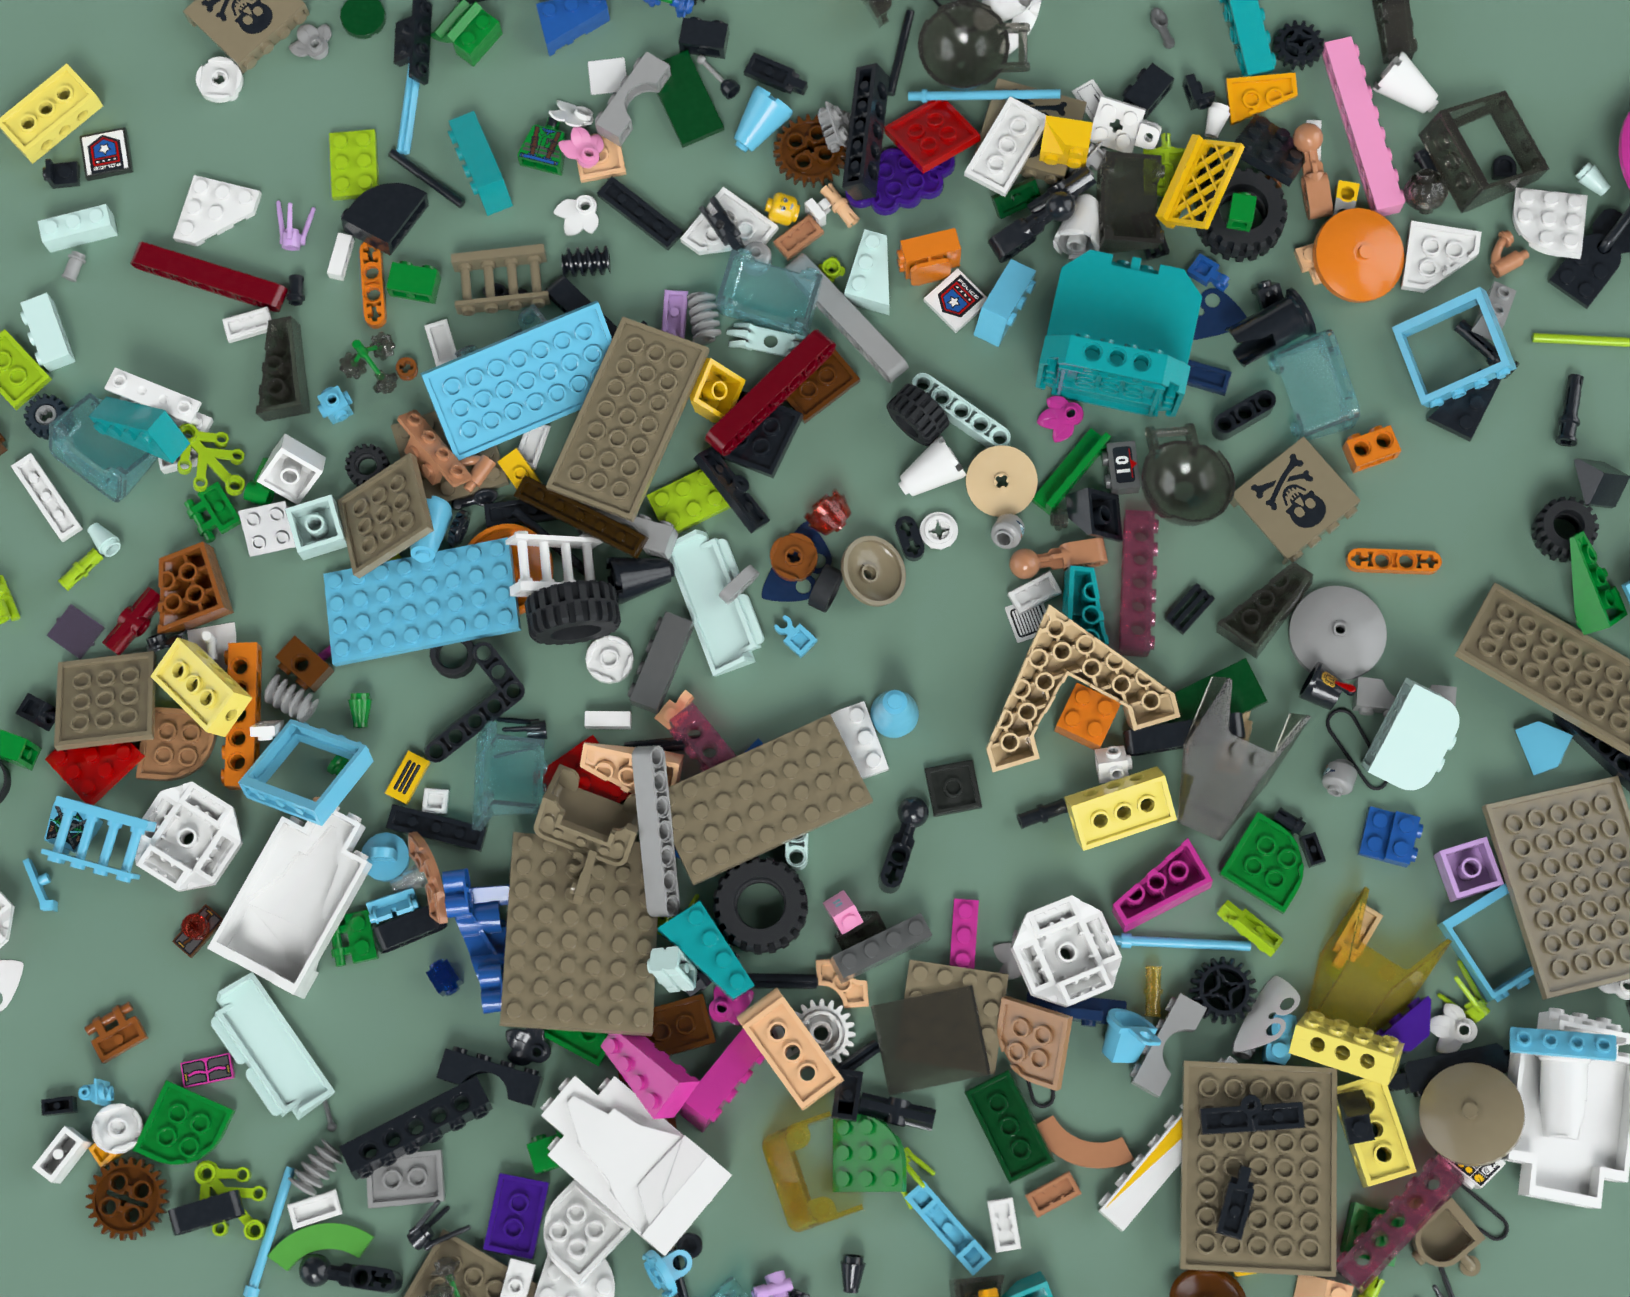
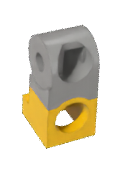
[1331,180,1360,217]

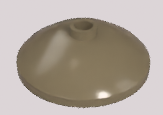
[841,536,906,607]

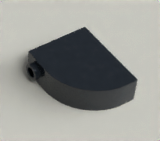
[341,183,429,256]

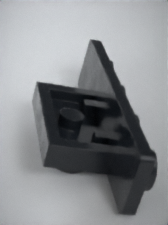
[394,0,432,85]

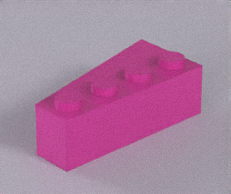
[679,1028,765,1133]
[601,1034,700,1119]

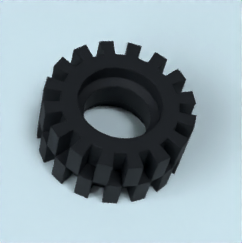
[345,444,390,487]

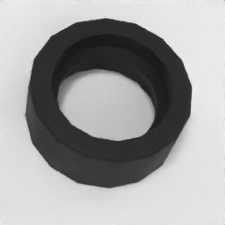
[808,564,843,613]
[429,640,476,679]

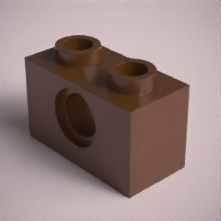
[275,635,334,692]

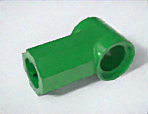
[244,457,275,506]

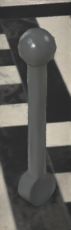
[323,1100,337,1132]

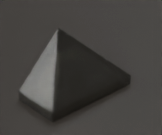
[834,911,887,951]

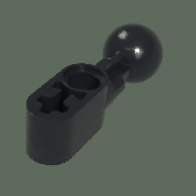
[988,191,1075,263]
[878,797,929,894]
[299,1254,403,1294]

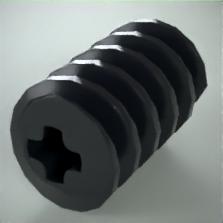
[561,245,611,278]

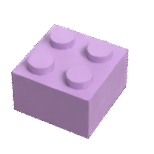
[1434,837,1504,903]

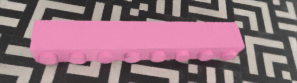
[1321,36,1406,216]

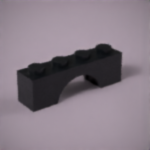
[436,1046,544,1108]

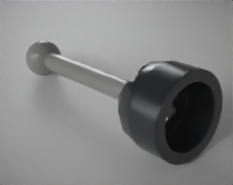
[697,55,740,100]

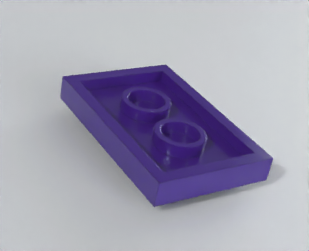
[483,1173,550,1259]

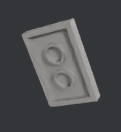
[366,1150,445,1209]

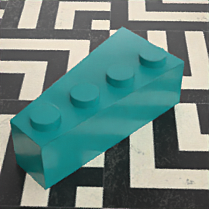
[658,901,755,1001]

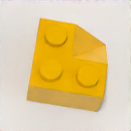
[1039,115,1093,169]
[690,358,746,423]

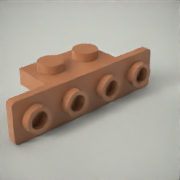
[397,410,472,487]

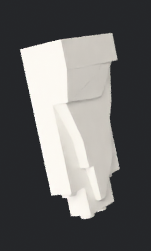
[207,807,372,999]
[541,1076,732,1256]

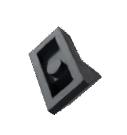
[831,1068,863,1122]
[1337,1089,1375,1145]

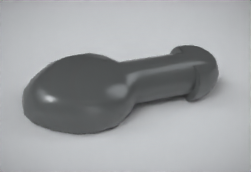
[1150,7,1175,49]

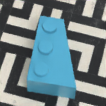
[974,259,1037,347]

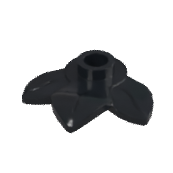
[146,630,187,652]
[506,1028,551,1066]

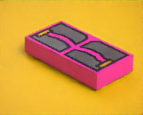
[180,1053,235,1088]

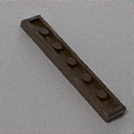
[514,475,649,559]

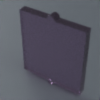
[46,604,105,660]

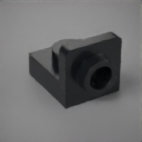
[1182,73,1216,110]
[42,159,80,189]
[1251,279,1284,310]
[15,693,56,731]

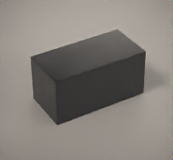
[1299,832,1326,868]
[41,1096,78,1116]

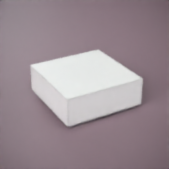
[422,788,450,815]

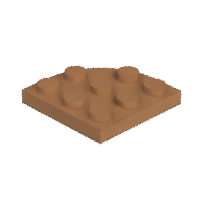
[136,707,217,781]
[997,996,1073,1091]

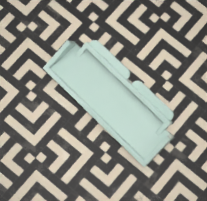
[670,529,764,677]
[211,972,335,1120]

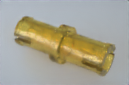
[1143,966,1163,1017]

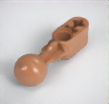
[1293,123,1333,220]
[1009,538,1108,579]

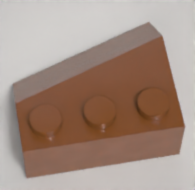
[157,541,234,634]

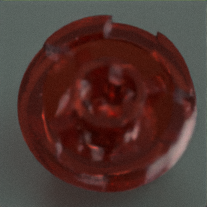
[803,488,851,536]

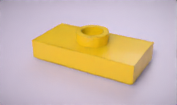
[498,448,543,489]

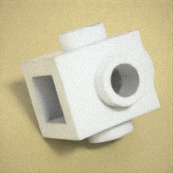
[1095,746,1132,783]

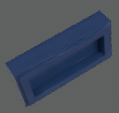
[1187,360,1232,396]

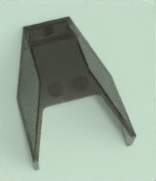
[1177,677,1311,841]

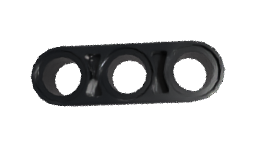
[1211,390,1276,440]
[372,905,447,954]
[168,1190,245,1236]

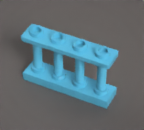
[41,796,157,883]

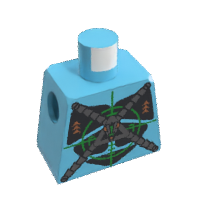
[44,802,103,864]

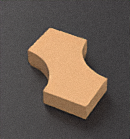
[816,959,869,1009]

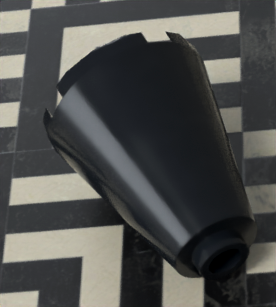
[606,557,675,604]

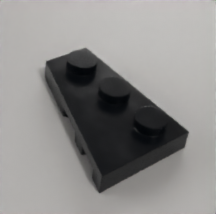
[1427,368,1501,442]

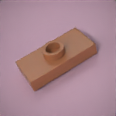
[773,214,824,261]
[1024,1171,1082,1218]

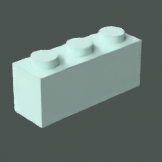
[38,204,118,253]
[20,293,76,372]

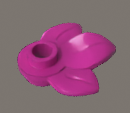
[1037,396,1084,443]
[708,986,754,1026]

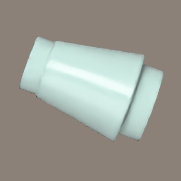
[1575,162,1611,197]
[88,523,121,557]

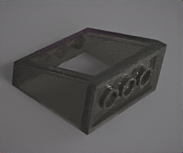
[1418,90,1549,213]

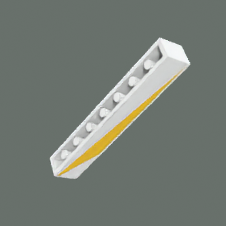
[1098,1056,1238,1232]

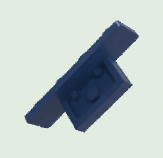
[1026,992,1127,1027]

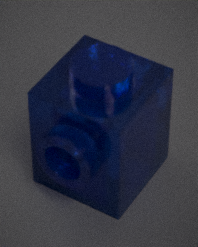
[426,959,464,996]

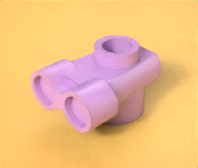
[751,1271,793,1297]

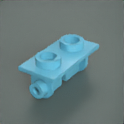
[366,887,421,924]
[78,1078,114,1107]

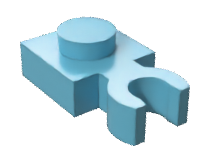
[774,615,818,658]

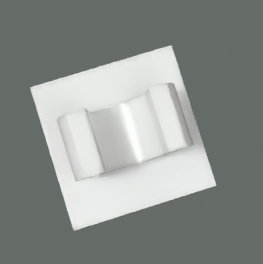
[805,198,831,227]

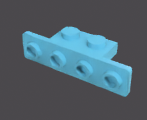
[1510,1027,1617,1061]

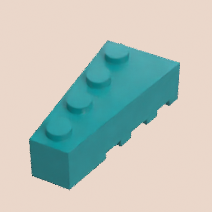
[1218,0,1276,77]
[448,111,513,216]
[89,396,190,464]
[1062,565,1109,646]

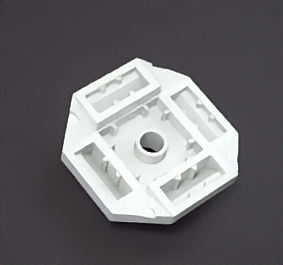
[135,781,243,892]
[1011,895,1122,1008]

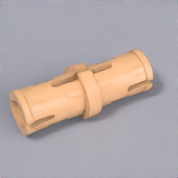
[820,183,860,228]

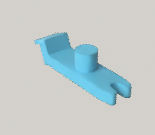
[23,858,58,912]

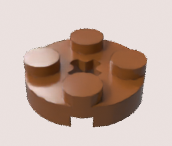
[770,533,818,582]

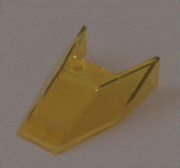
[1306,886,1452,1033]

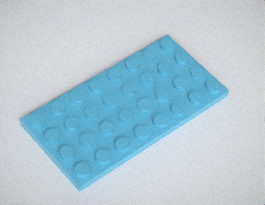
[420,301,612,461]
[323,537,521,667]

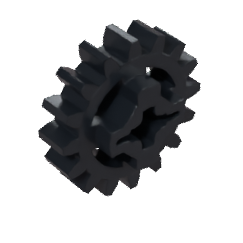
[1273,20,1324,70]

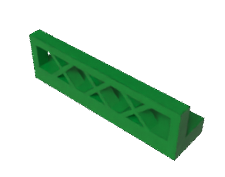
[1032,428,1111,515]

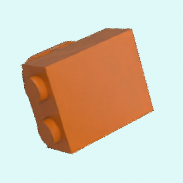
[897,228,961,286]

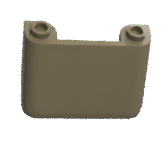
[534,764,639,866]

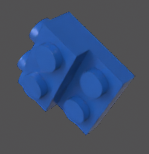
[1358,806,1423,868]

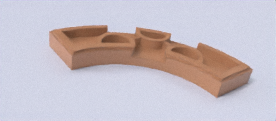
[408,832,448,924]
[1037,1116,1134,1169]

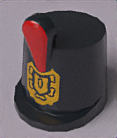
[1299,662,1356,710]

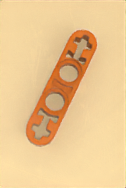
[359,242,387,329]
[1345,548,1442,575]

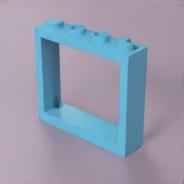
[1392,287,1517,408]
[238,719,374,826]
[1437,883,1534,1002]

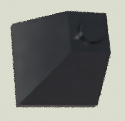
[1066,488,1123,542]

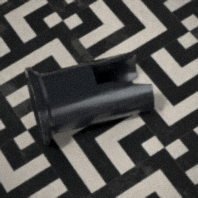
[1225,287,1316,367]

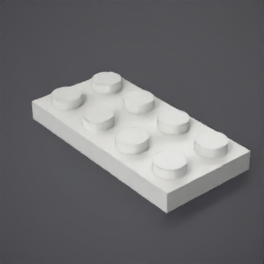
[964,97,1046,197]

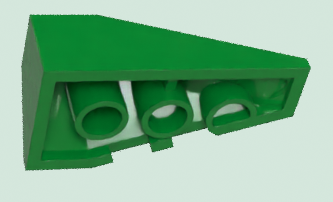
[1570,531,1628,635]

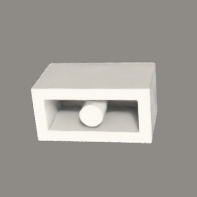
[32,1126,92,1184]

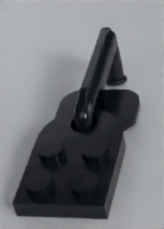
[1548,205,1630,309]

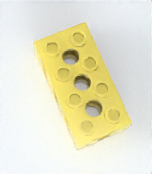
[0,64,103,164]
[150,637,252,737]
[1064,766,1177,851]
[1289,1011,1404,1086]
[1337,1078,1417,1188]

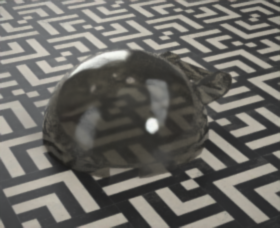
[918,0,1030,91]
[1141,423,1236,526]

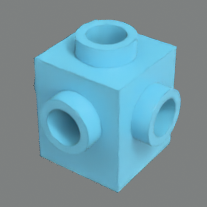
[317,385,354,425]

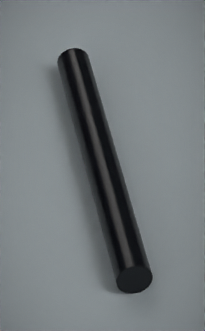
[888,10,915,96]
[388,149,465,208]
[512,507,585,576]

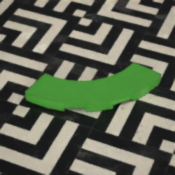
[267,1223,375,1271]

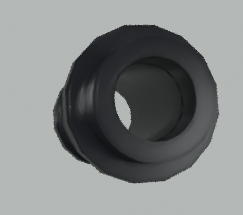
[1413,148,1440,180]
[286,274,305,306]
[1273,807,1306,835]

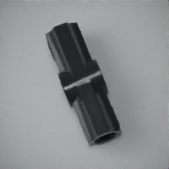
[1027,166,1097,214]
[858,1092,936,1131]

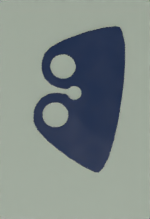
[1193,288,1247,340]
[762,521,832,602]

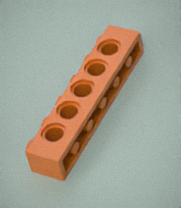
[221,642,262,790]

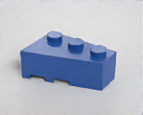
[536,0,610,57]

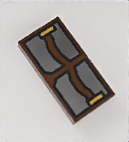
[172,904,223,958]

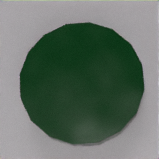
[340,0,386,39]

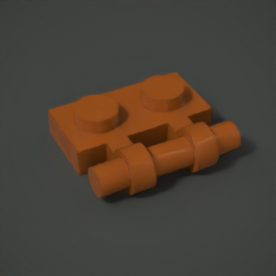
[84,1001,148,1064]

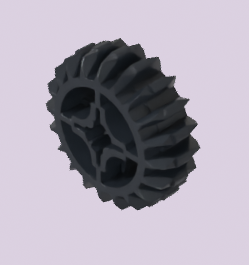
[1189,956,1257,1025]

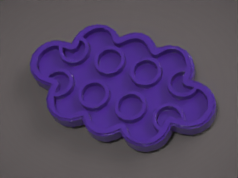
[845,148,955,216]

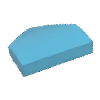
[1515,721,1573,776]

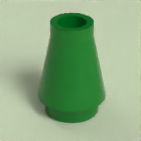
[348,693,372,728]

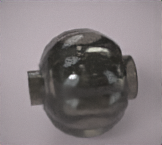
[1403,169,1449,214]

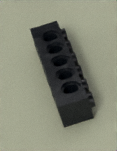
[842,63,890,201]
[339,1076,493,1180]

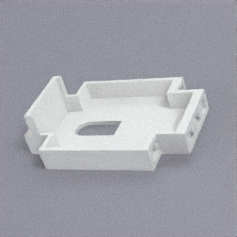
[1501,1008,1630,1209]

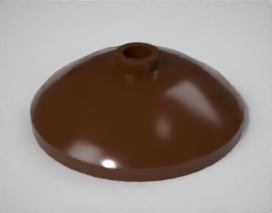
[1169,1270,1246,1297]

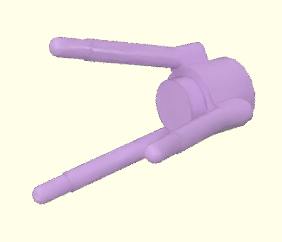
[276,201,316,251]

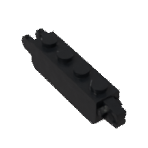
[1388,1043,1510,1098]

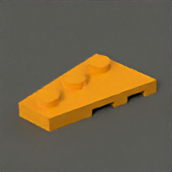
[1225,72,1298,126]

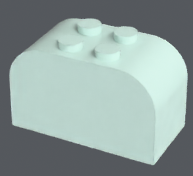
[1361,677,1460,790]

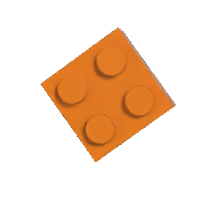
[1054,683,1121,750]

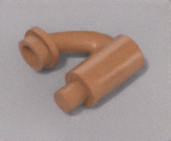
[1490,230,1529,278]
[460,455,496,493]

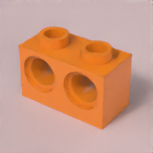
[1342,425,1402,473]

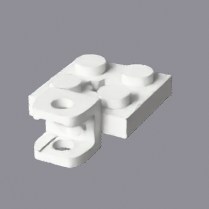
[1090,95,1162,155]

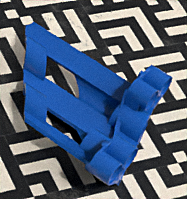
[442,868,509,1014]

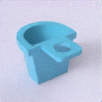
[1102,1008,1162,1063]

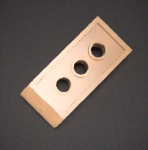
[736,987,844,1111]

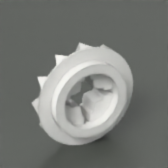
[920,512,958,550]

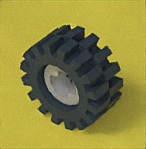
[24,394,71,440]

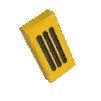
[385,751,431,805]

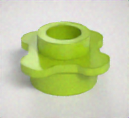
[818,256,845,283]

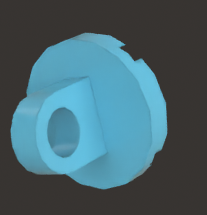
[362,832,411,882]
[642,1249,692,1297]

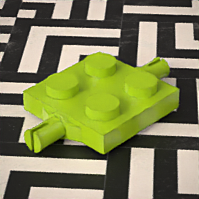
[1142,133,1191,198]

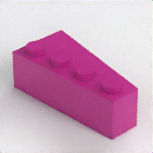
[1112,838,1213,933]

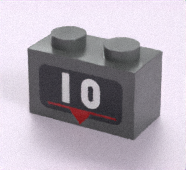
[1101,441,1141,495]

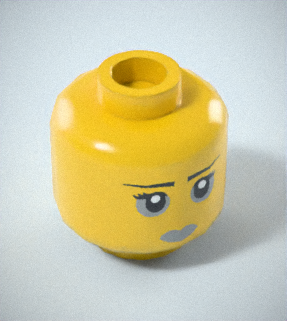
[764,192,800,226]

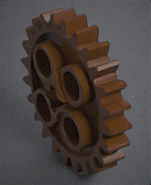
[773,114,847,188]
[86,1157,170,1241]

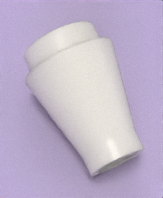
[1204,102,1230,139]

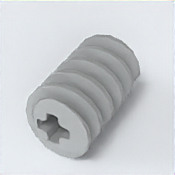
[687,292,721,344]
[264,674,319,723]
[288,1139,344,1196]

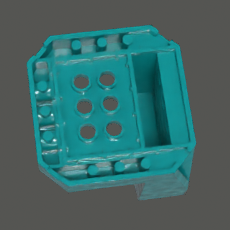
[1035,250,1202,417]

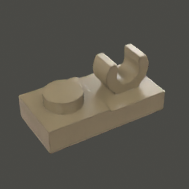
[569,850,597,906]

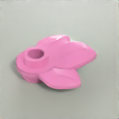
[558,127,604,168]

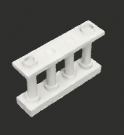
[105,368,214,437]
[505,531,603,597]

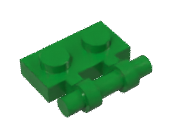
[184,481,241,543]
[331,910,379,967]

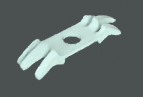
[726,323,806,357]

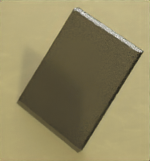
[871,985,991,1095]

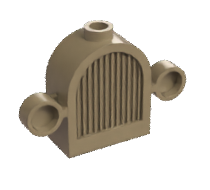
[1407,1194,1486,1276]

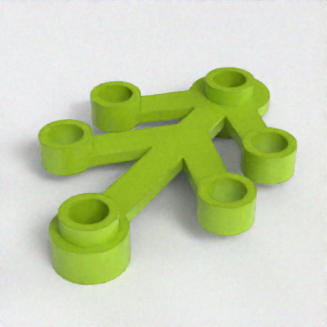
[177,423,245,496]
[194,1160,268,1240]

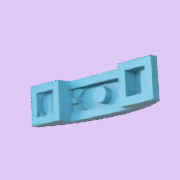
[904,1181,992,1276]

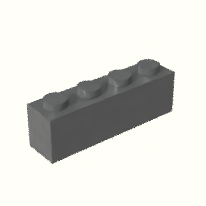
[628,612,694,714]
[830,913,932,984]

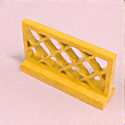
[1156,134,1245,230]

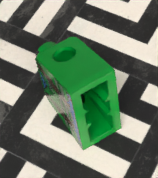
[517,117,566,176]

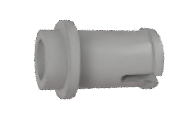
[62,251,86,282]

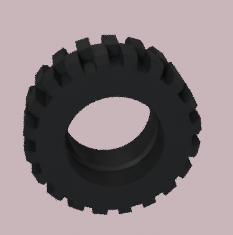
[1195,167,1288,262]
[525,580,621,645]
[713,857,808,955]

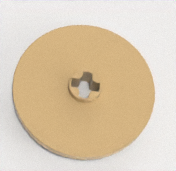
[966,445,1038,517]

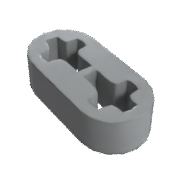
[719,565,760,605]

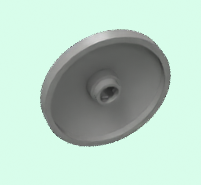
[1288,586,1387,682]

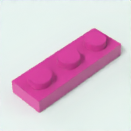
[949,898,979,969]

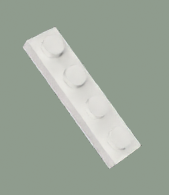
[11,453,83,542]

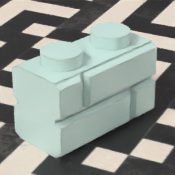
[647,946,697,993]

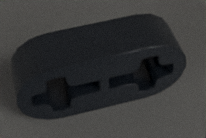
[895,516,925,561]

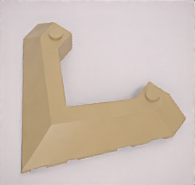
[986,604,1180,772]

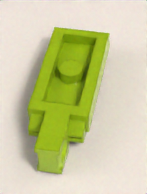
[1217,900,1284,957]

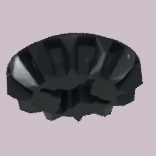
[447,509,470,547]

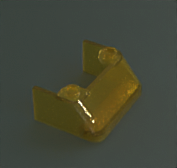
[762,1111,864,1232]

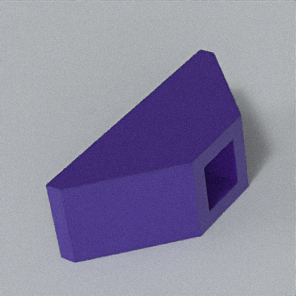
[1374,996,1431,1053]

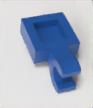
[1187,254,1230,292]

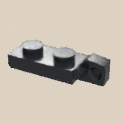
[744,53,808,96]
[1215,1165,1254,1240]

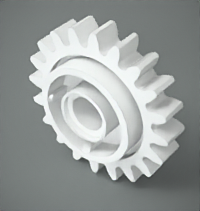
[792,999,856,1063]

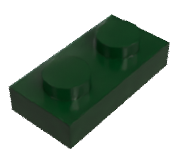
[991,177,1040,219]

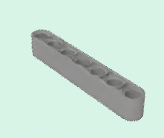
[784,253,909,383]
[632,746,680,917]

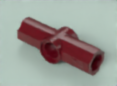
[102,587,160,655]

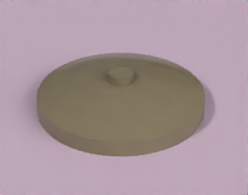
[1419,1063,1525,1167]

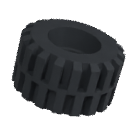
[886,384,949,446]
[1531,496,1599,562]

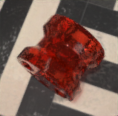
[181,913,211,941]

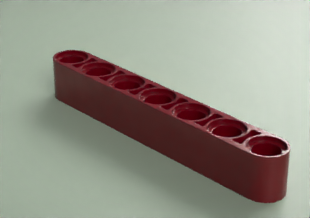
[130,242,288,312]
[705,329,836,456]

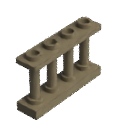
[451,244,551,316]

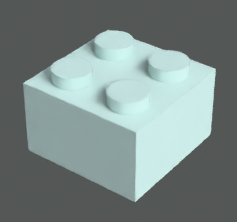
[285,495,347,560]

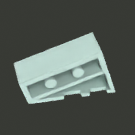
[844,229,889,315]

